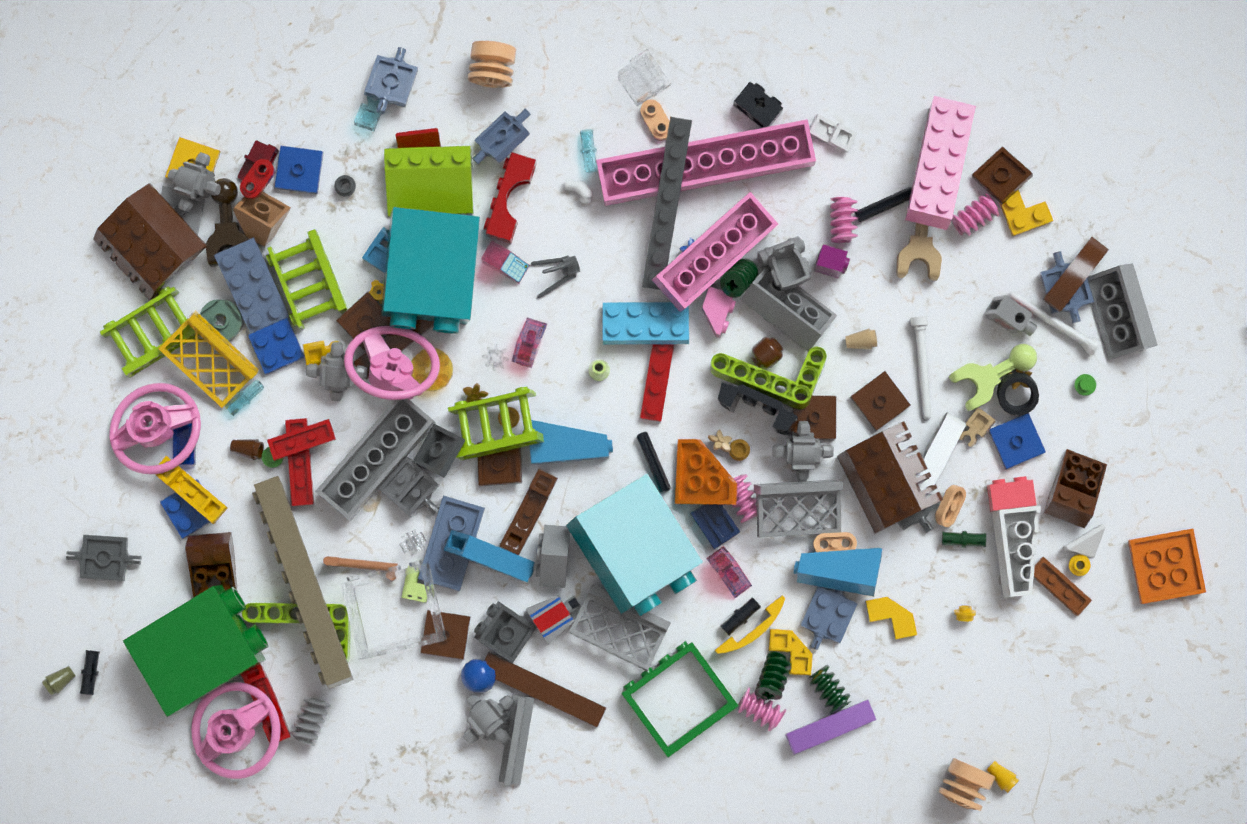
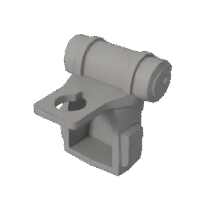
[757,236,812,291]

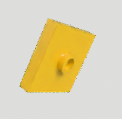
[165,137,221,179]

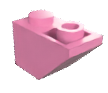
[702,287,736,338]

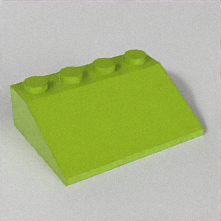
[384,146,474,217]

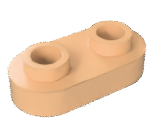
[640,100,669,141]
[935,485,966,527]
[813,532,857,552]

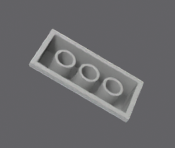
[1087,263,1158,360]
[740,265,837,351]

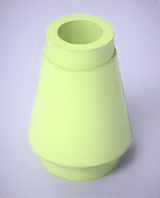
[588,359,610,381]

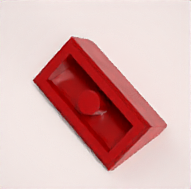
[395,128,441,148]

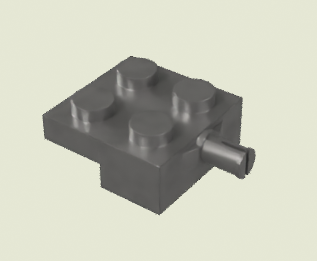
[378,456,439,517]

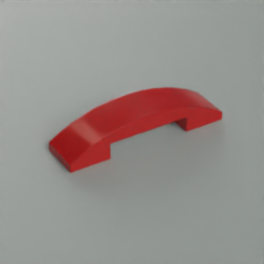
[241,663,291,744]

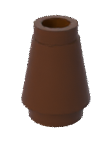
[230,439,264,460]

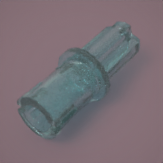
[580,129,597,173]
[225,379,264,416]

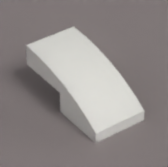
[809,114,857,152]

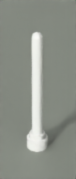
[1008,291,1101,356]
[910,316,931,420]

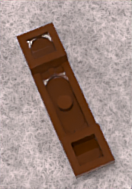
[1043,237,1109,312]
[499,468,558,555]

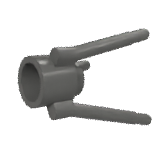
[531,255,580,298]

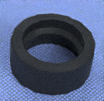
[997,372,1039,416]

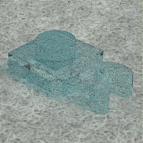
[354,96,381,132]

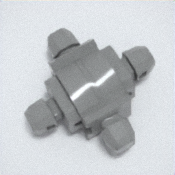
[168,152,221,212]
[306,342,368,401]
[772,421,834,481]
[463,695,515,745]

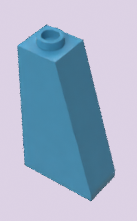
[530,420,613,465]
[444,530,535,582]
[793,548,882,597]

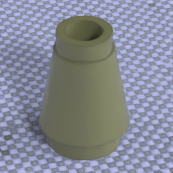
[42,665,76,696]

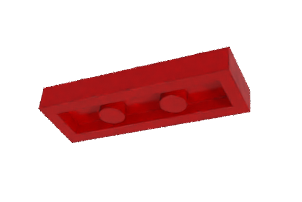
[267,419,336,461]

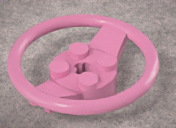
[344,326,440,400]
[109,383,201,474]
[191,682,281,779]

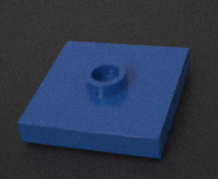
[275,146,324,194]
[989,413,1046,470]

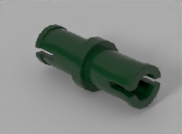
[942,531,986,548]

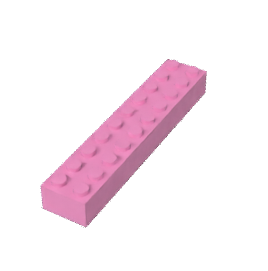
[596,119,816,206]

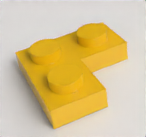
[999,190,1053,237]

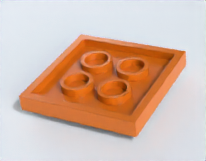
[1128,528,1206,604]

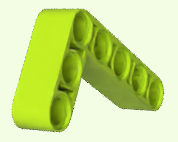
[710,346,827,409]
[242,603,351,662]

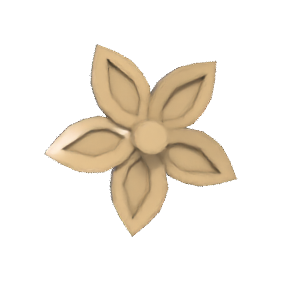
[708,429,732,452]

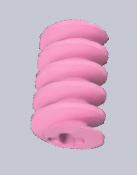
[952,193,1000,236]
[830,197,858,243]
[732,474,757,523]
[738,687,787,731]

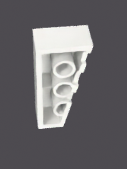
[992,505,1041,598]

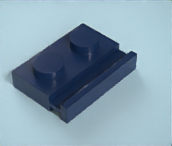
[690,505,740,550]

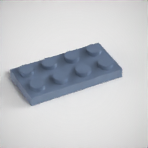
[214,237,290,334]
[418,495,485,591]

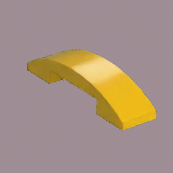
[155,456,228,524]
[714,595,785,654]

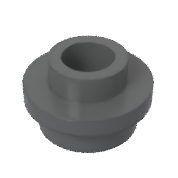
[334,175,356,197]

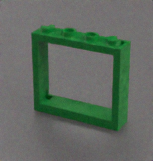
[621,641,739,758]

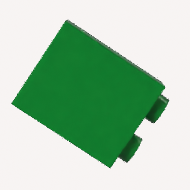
[123,585,269,717]

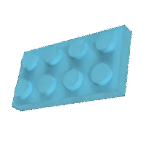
[603,302,689,345]

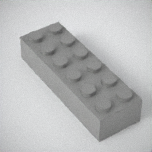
[315,399,436,521]

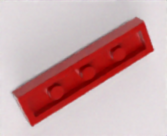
[640,344,674,422]
[285,418,315,506]

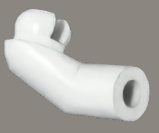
[565,180,593,203]

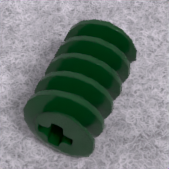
[720,259,758,298]
[755,651,792,700]
[808,665,851,715]

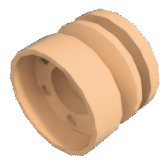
[467,41,516,88]
[938,758,995,811]

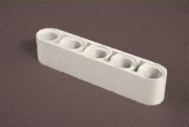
[916,412,966,513]

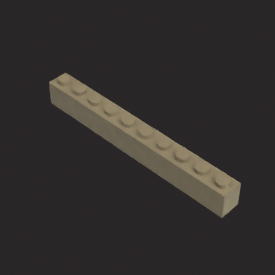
[252,476,354,689]

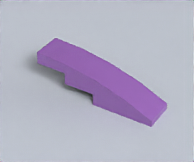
[785,700,876,755]

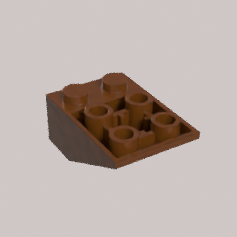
[1044,449,1107,529]
[185,532,237,598]

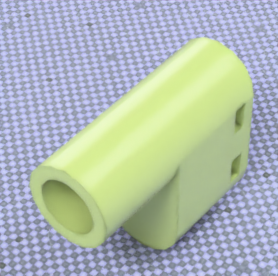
[401,566,431,603]

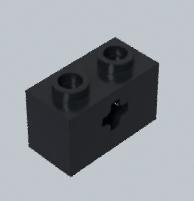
[733,82,783,128]

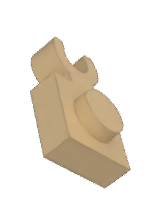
[959,407,996,447]

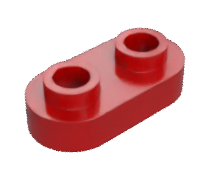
[240,159,275,199]

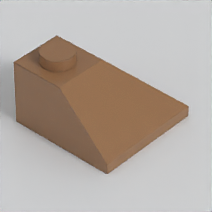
[233,187,291,247]

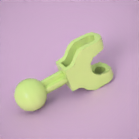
[949,344,1037,411]

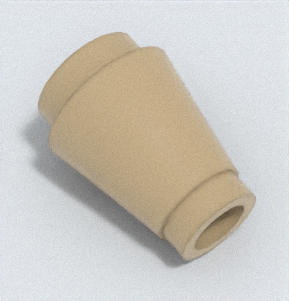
[845,328,878,349]

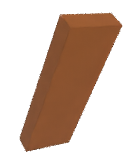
[1034,556,1092,616]

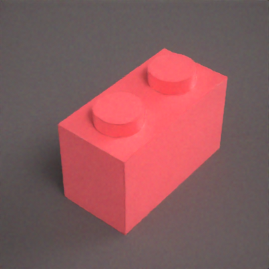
[987,476,1036,512]

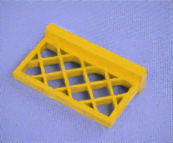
[158,310,259,408]

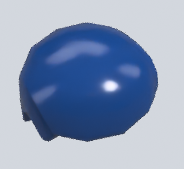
[460,659,495,693]

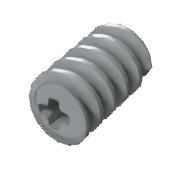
[290,697,331,746]

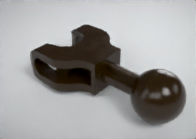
[206,178,249,267]

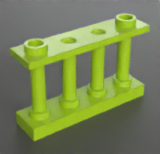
[266,229,348,330]
[100,286,199,378]
[448,387,544,460]

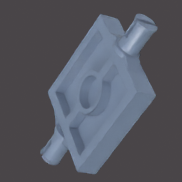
[364,47,418,114]
[472,108,531,165]
[1040,251,1094,324]
[800,586,858,650]

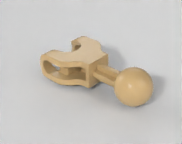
[896,223,942,281]

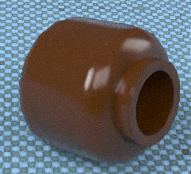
[751,337,784,369]

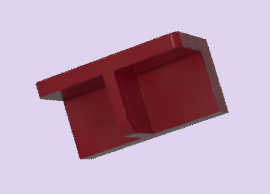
[237,140,279,186]

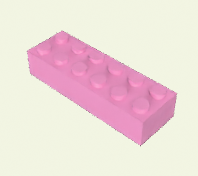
[905,96,976,230]
[652,192,778,312]

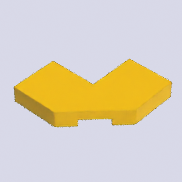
[865,597,917,639]
[769,629,812,676]

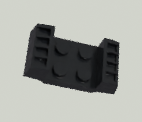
[718,382,799,436]

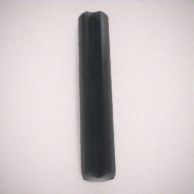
[855,187,912,222]
[637,432,671,493]

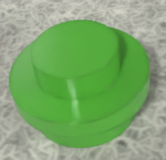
[1074,374,1096,396]
[262,447,284,468]

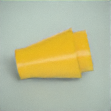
[987,761,1019,793]

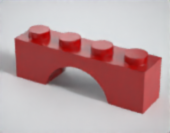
[483,152,537,244]

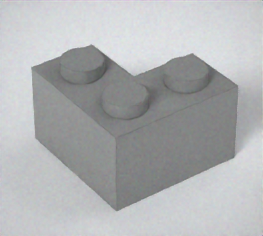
[536,525,570,588]

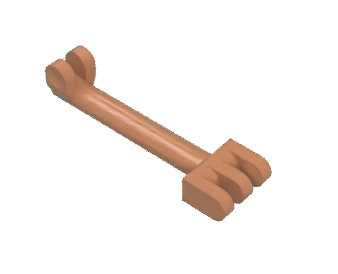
[323,556,398,581]

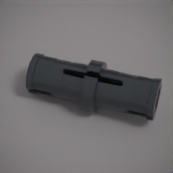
[720,597,761,636]
[80,650,100,695]

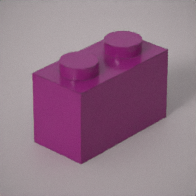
[814,244,850,278]

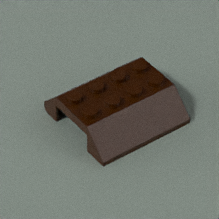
[93,183,207,301]
[837,421,943,534]

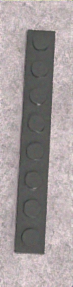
[642,116,692,290]

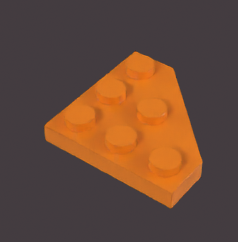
[675,439,737,505]

